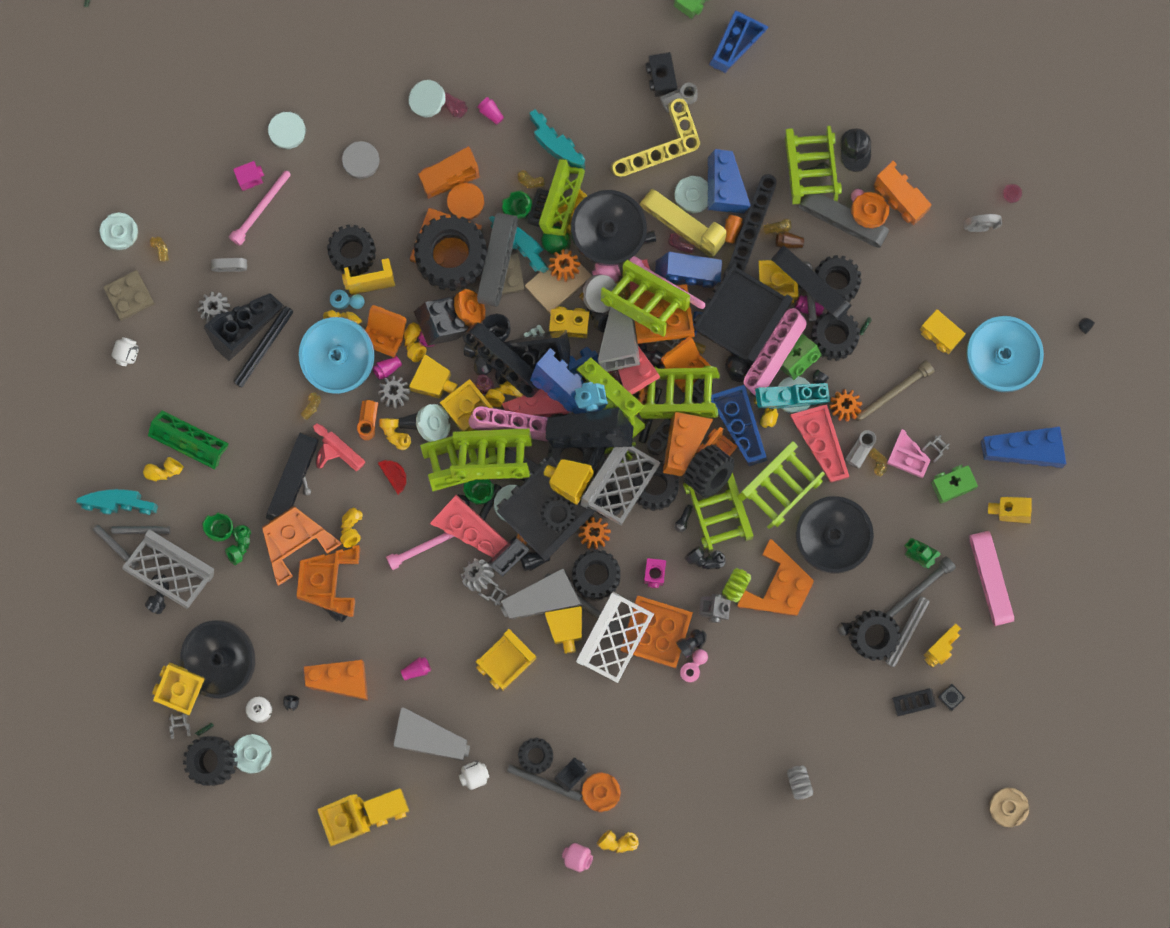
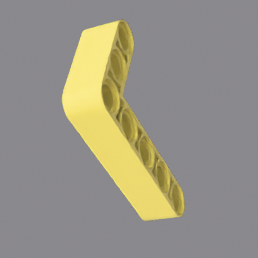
[611,99,700,177]
[640,189,727,258]

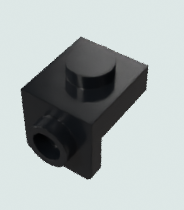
[554,757,588,792]

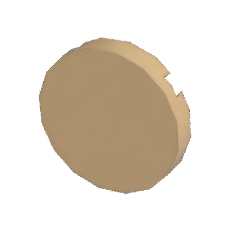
[989,788,1029,827]

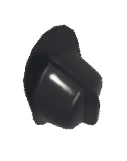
[841,128,871,172]

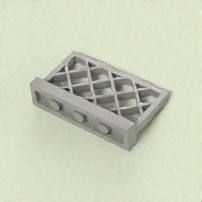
[581,446,660,525]
[122,529,214,609]

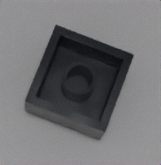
[414,296,468,346]

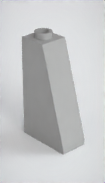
[598,307,640,372]
[500,569,583,620]
[394,707,470,761]

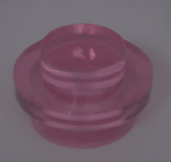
[1003,184,1022,203]

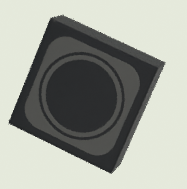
[937,684,965,711]

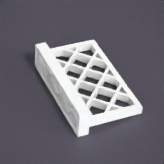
[576,592,654,683]

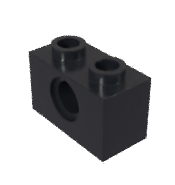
[645,52,677,97]

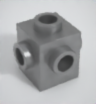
[699,594,731,623]

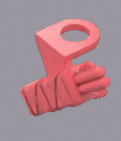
[313,423,365,471]

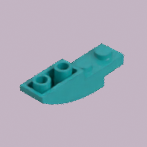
[529,109,586,169]
[489,216,549,274]
[755,383,830,409]
[76,489,158,515]

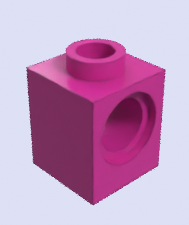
[233,161,264,191]
[644,558,666,588]

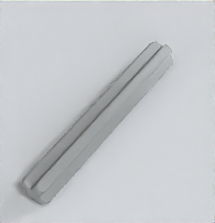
[886,597,929,667]

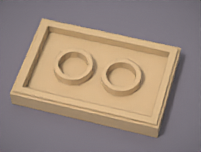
[525,249,592,314]

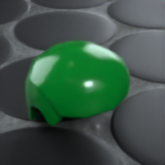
[502,191,532,219]
[541,226,572,254]
[463,479,494,504]
[202,512,234,542]

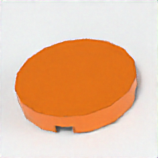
[447,183,485,220]
[851,192,889,228]
[454,289,486,327]
[582,772,621,812]

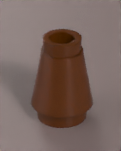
[775,231,804,249]

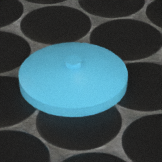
[966,316,1044,392]
[299,317,374,394]

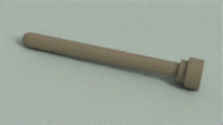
[856,360,935,421]

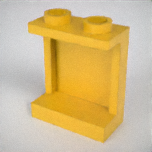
[342,258,395,295]
[475,629,536,691]

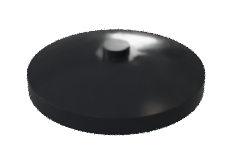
[571,190,647,266]
[796,496,874,574]
[180,620,255,699]

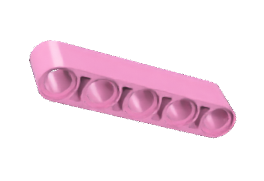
[744,308,807,396]
[468,407,548,442]
[969,531,1014,626]

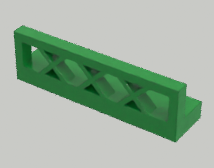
[148,410,229,470]

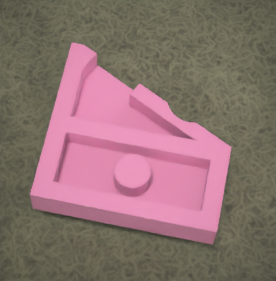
[887,429,930,478]

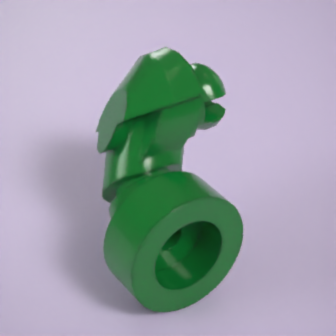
[225,525,251,565]

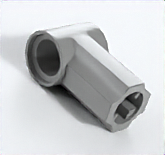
[660,83,698,113]
[845,430,876,469]

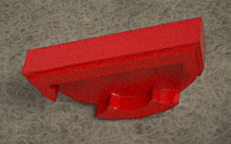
[377,460,407,495]

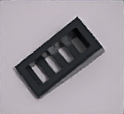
[528,188,549,227]
[893,688,937,717]

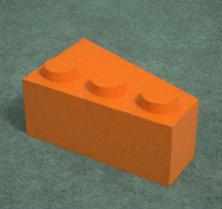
[418,146,480,199]
[873,161,932,225]
[663,412,713,477]
[304,660,368,701]

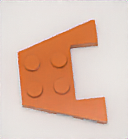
[262,506,342,586]
[737,539,814,616]
[296,545,360,617]

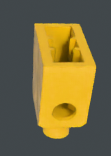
[409,355,458,398]
[544,459,594,505]
[988,497,1032,524]
[545,606,582,654]

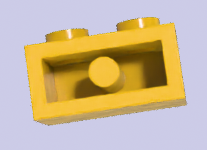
[549,307,589,338]
[920,309,966,355]
[363,788,410,827]

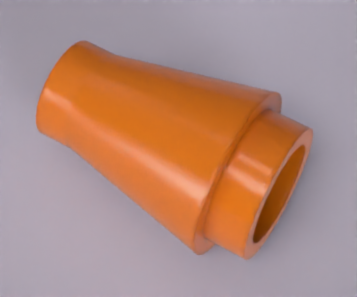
[725,215,743,244]

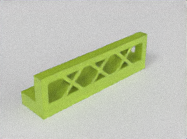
[539,159,585,236]

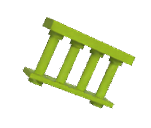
[785,126,842,204]
[601,260,690,337]
[577,358,645,438]
[639,366,720,419]
[450,428,532,481]
[420,430,505,491]
[737,441,825,529]
[683,472,754,553]

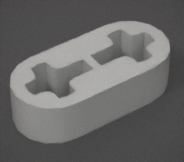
[211,258,247,272]

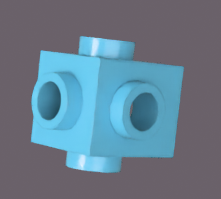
[575,382,608,412]

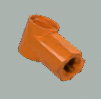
[357,400,379,441]

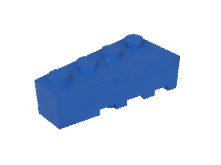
[530,348,608,414]
[711,385,768,466]
[981,427,1067,468]

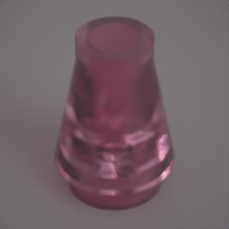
[444,92,468,118]
[474,375,493,394]

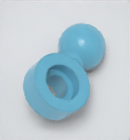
[330,290,365,310]

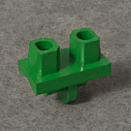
[904,538,941,569]

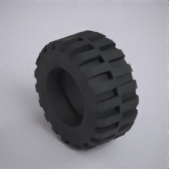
[414,214,487,291]

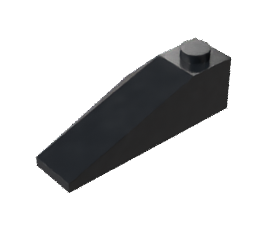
[204,293,284,361]
[503,330,571,370]

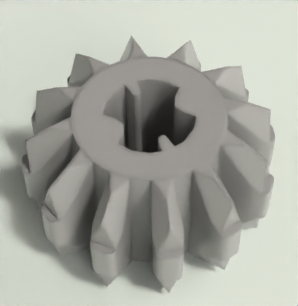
[198,291,231,323]
[378,376,411,409]
[460,558,495,592]
[787,765,813,800]

